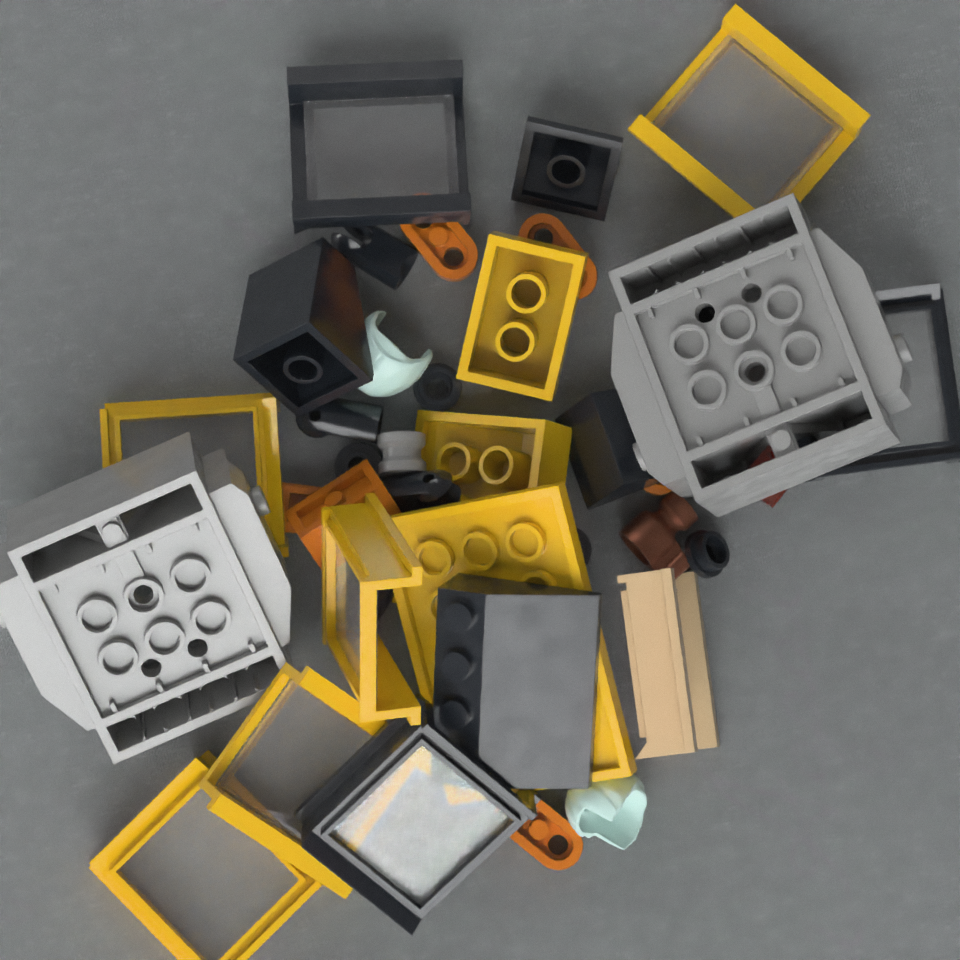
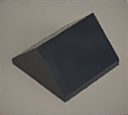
[511,116,624,222]
[555,389,660,510]

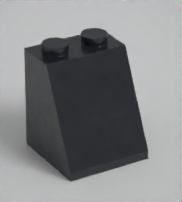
[233,237,374,417]

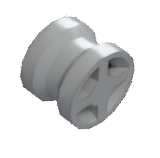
[377,431,427,477]

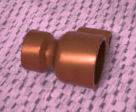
[619,491,699,580]

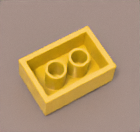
[456,231,589,401]

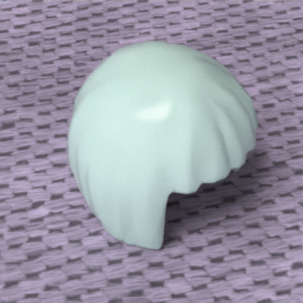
[358,311,433,397]
[565,774,647,850]

